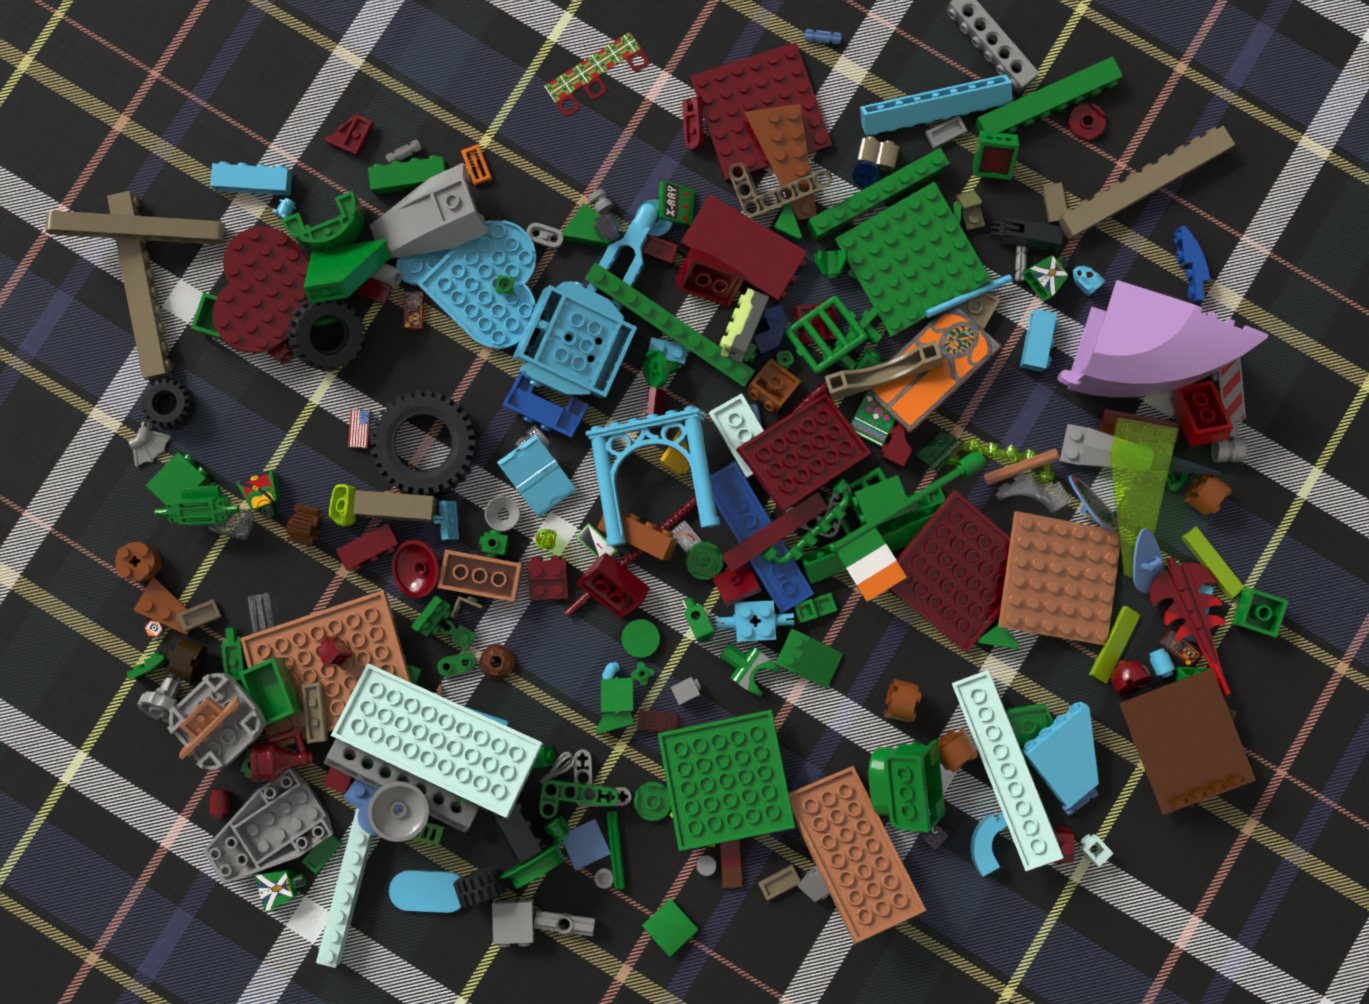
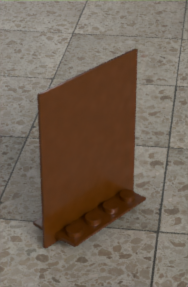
[1119,668,1256,815]

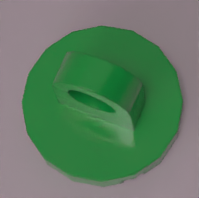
[643,350,680,388]

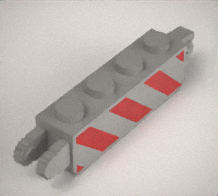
[1210,357,1246,439]

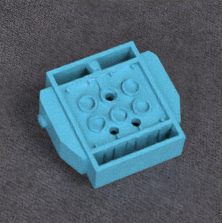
[512,281,637,398]

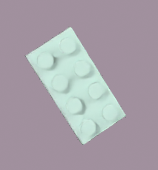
[709,394,764,478]

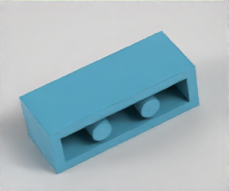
[1020,309,1059,372]

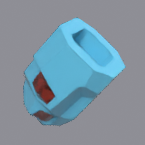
[1073,266,1105,296]

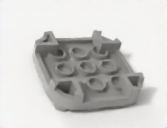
[167,673,266,770]

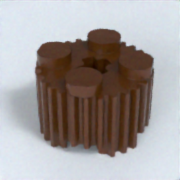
[286,503,325,546]

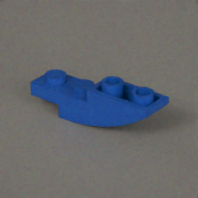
[1174,226,1210,304]

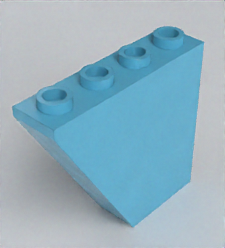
[1021,702,1099,808]

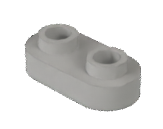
[526,223,564,249]

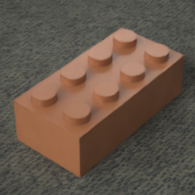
[438,549,524,603]

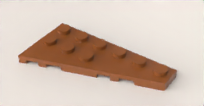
[744,104,817,221]

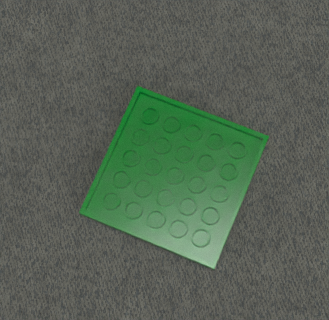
[835,182,991,338]
[658,710,796,851]

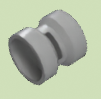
[588,188,613,214]

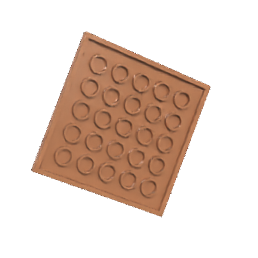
[998,511,1122,645]

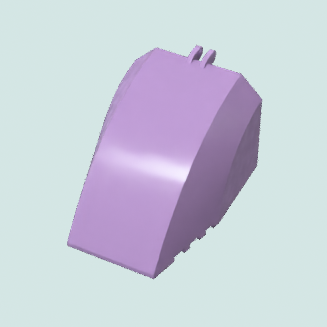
[1057,280,1268,397]

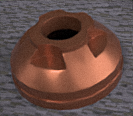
[480,644,515,679]

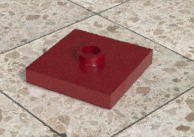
[712,562,762,607]

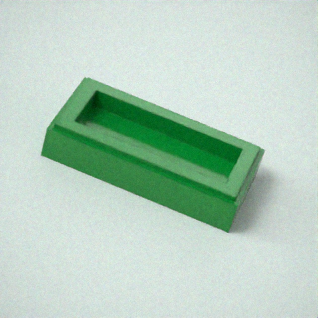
[302,835,343,874]

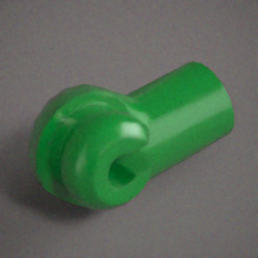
[313,315,339,326]

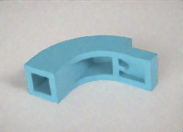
[970,812,1008,877]

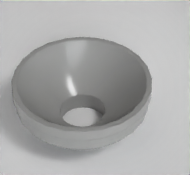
[485,496,520,531]

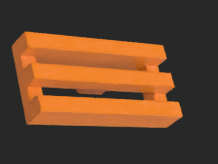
[461,144,492,186]

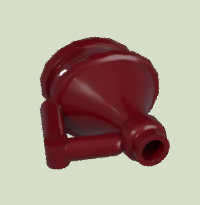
[250,727,312,783]

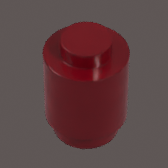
[209,789,230,818]

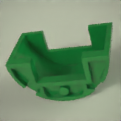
[281,191,364,252]

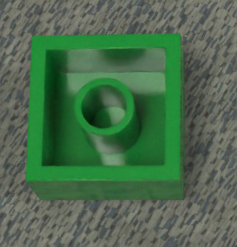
[1231,588,1288,638]

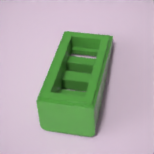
[411,822,444,846]

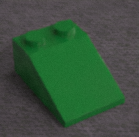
[774,629,843,689]

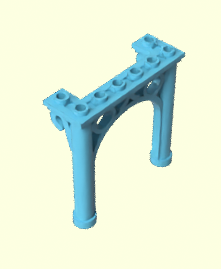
[586,406,721,547]

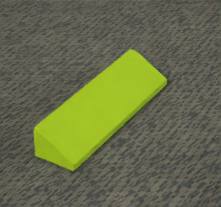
[1181,526,1244,599]
[1089,606,1140,684]

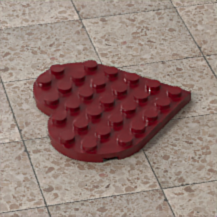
[213,226,324,354]

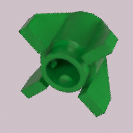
[815,250,848,279]

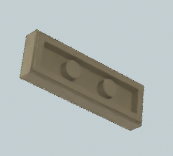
[301,682,328,743]

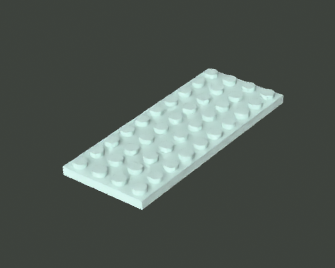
[331,663,543,818]

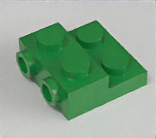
[411,596,454,637]

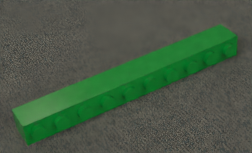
[585,262,755,387]

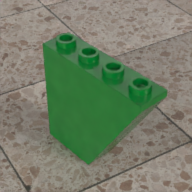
[304,239,391,304]

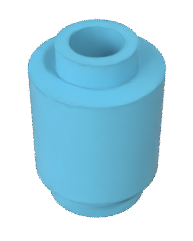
[1149,648,1175,678]

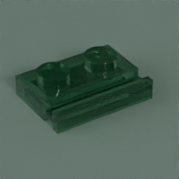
[916,429,963,473]

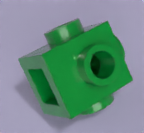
[479,530,510,558]

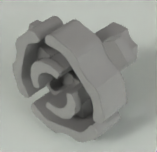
[137,677,181,723]

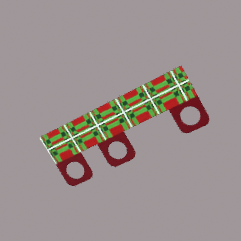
[544,32,649,116]

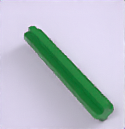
[606,810,625,889]

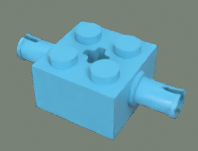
[716,601,794,642]

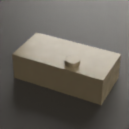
[353,490,439,522]

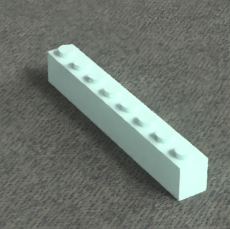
[316,808,374,968]

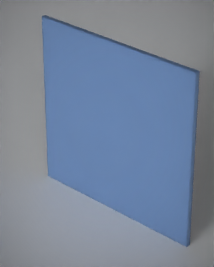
[563,819,611,870]

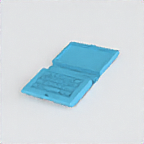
[497,435,577,517]

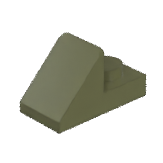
[956,191,985,231]

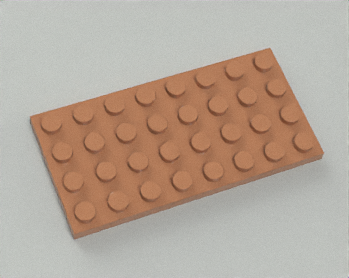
[789,766,926,945]

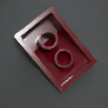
[676,247,745,307]

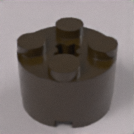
[166,638,207,683]

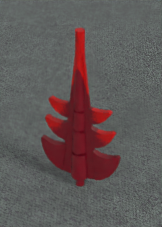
[1149,557,1231,696]

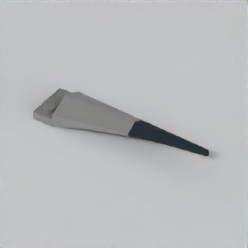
[1059,424,1221,475]

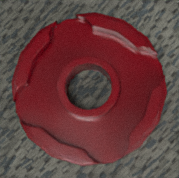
[1068,103,1106,141]

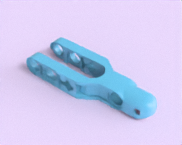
[587,203,658,311]

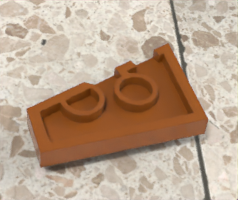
[134,577,191,636]

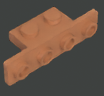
[179,695,241,759]

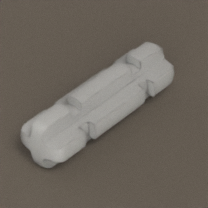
[386,140,422,164]
[1015,245,1027,282]

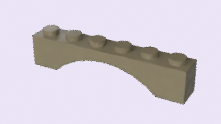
[825,341,943,401]

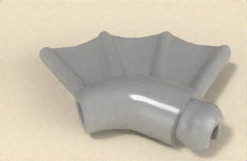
[129,421,171,467]

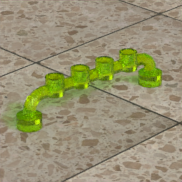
[944,439,1055,482]

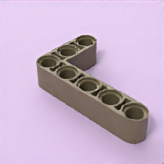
[729,162,832,217]

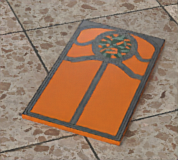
[866,306,1002,433]

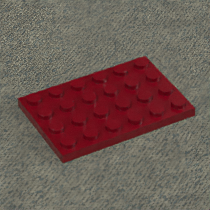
[736,393,871,512]

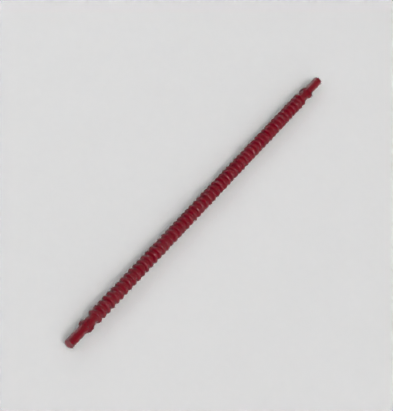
[564,372,836,617]

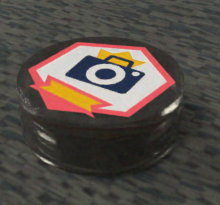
[144,619,165,638]

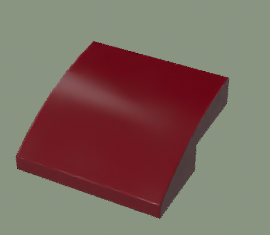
[794,302,838,344]

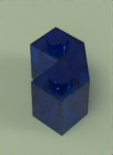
[753,304,788,358]

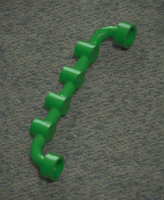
[762,479,851,564]

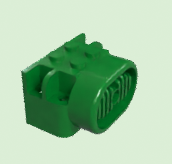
[868,739,945,832]

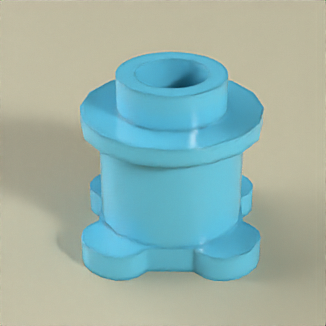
[272,198,297,219]

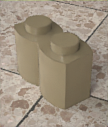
[856,136,899,172]

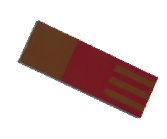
[720,839,742,888]

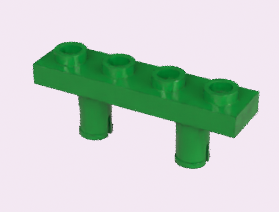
[821,307,883,370]

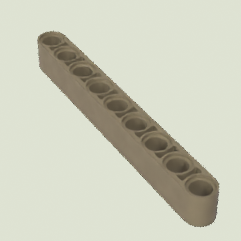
[45,211,225,245]

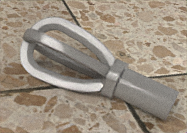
[540,752,575,785]

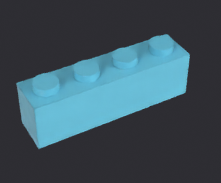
[210,162,292,196]

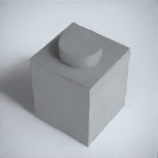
[671,677,702,705]

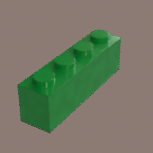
[368,155,446,195]

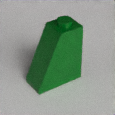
[562,203,622,248]

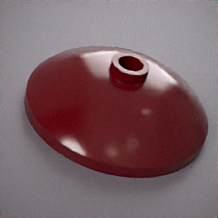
[392,540,441,598]

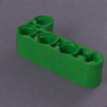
[539,780,620,819]

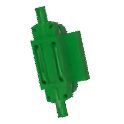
[154,485,240,526]

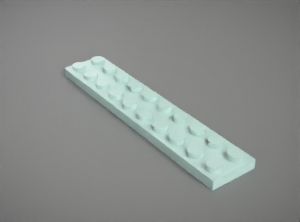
[952,670,1064,871]

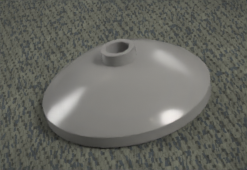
[368,781,429,842]

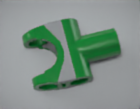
[720,643,780,697]

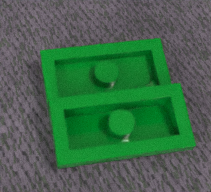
[642,898,699,957]

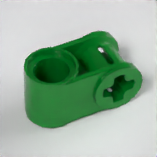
[543,814,570,844]

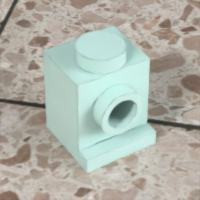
[1079,834,1114,867]

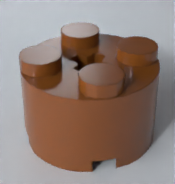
[1184,474,1232,515]
[115,542,162,582]
[884,679,921,722]
[938,727,978,772]

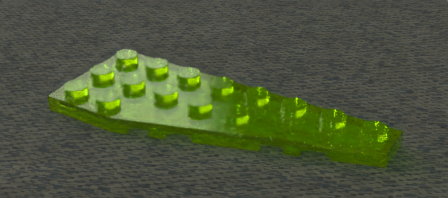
[1110,417,1178,577]

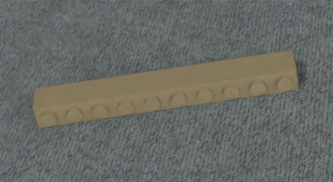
[1058,125,1235,240]
[107,191,172,381]

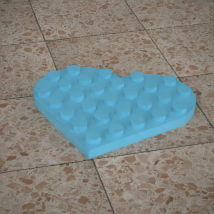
[417,220,536,349]

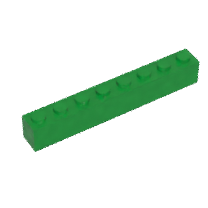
[975,56,1123,134]
[807,148,950,242]
[801,500,944,584]

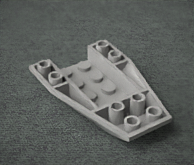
[370,163,489,259]
[203,768,334,884]

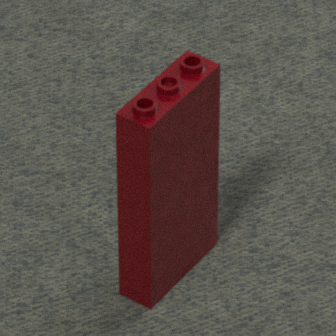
[680,195,808,304]

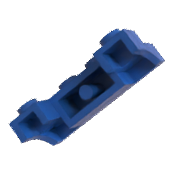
[502,372,589,439]

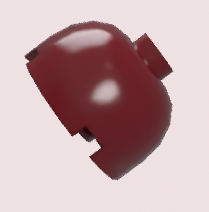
[1111,659,1152,695]

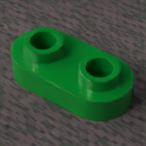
[437,653,477,677]

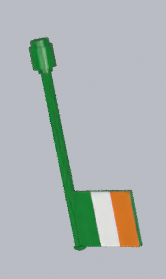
[829,451,987,602]

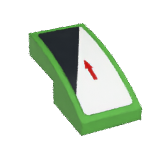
[576,523,619,558]

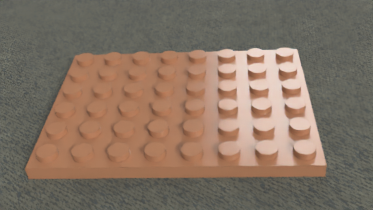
[240,590,412,747]

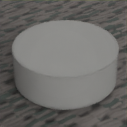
[697,855,716,876]
[594,868,614,889]

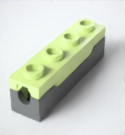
[719,288,769,363]

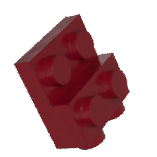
[527,556,569,601]

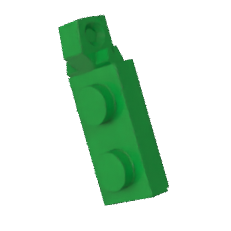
[221,627,245,681]

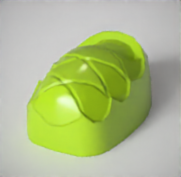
[329,484,356,527]

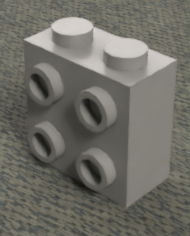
[492,899,535,947]

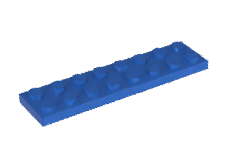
[710,462,814,614]

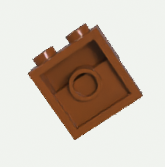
[747,359,801,413]

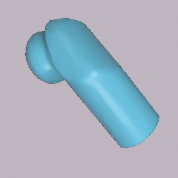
[602,662,620,679]

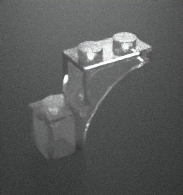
[994,472,1072,513]

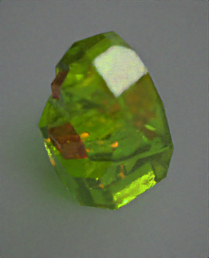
[535,529,557,550]

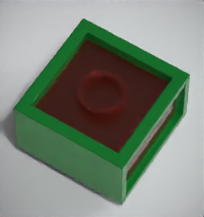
[972,131,1019,180]

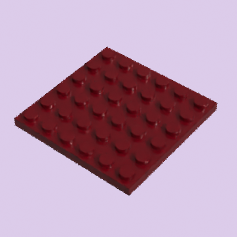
[690,42,832,182]
[889,490,1011,653]

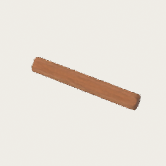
[984,449,1059,485]

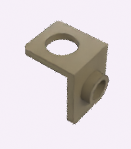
[450,596,485,618]

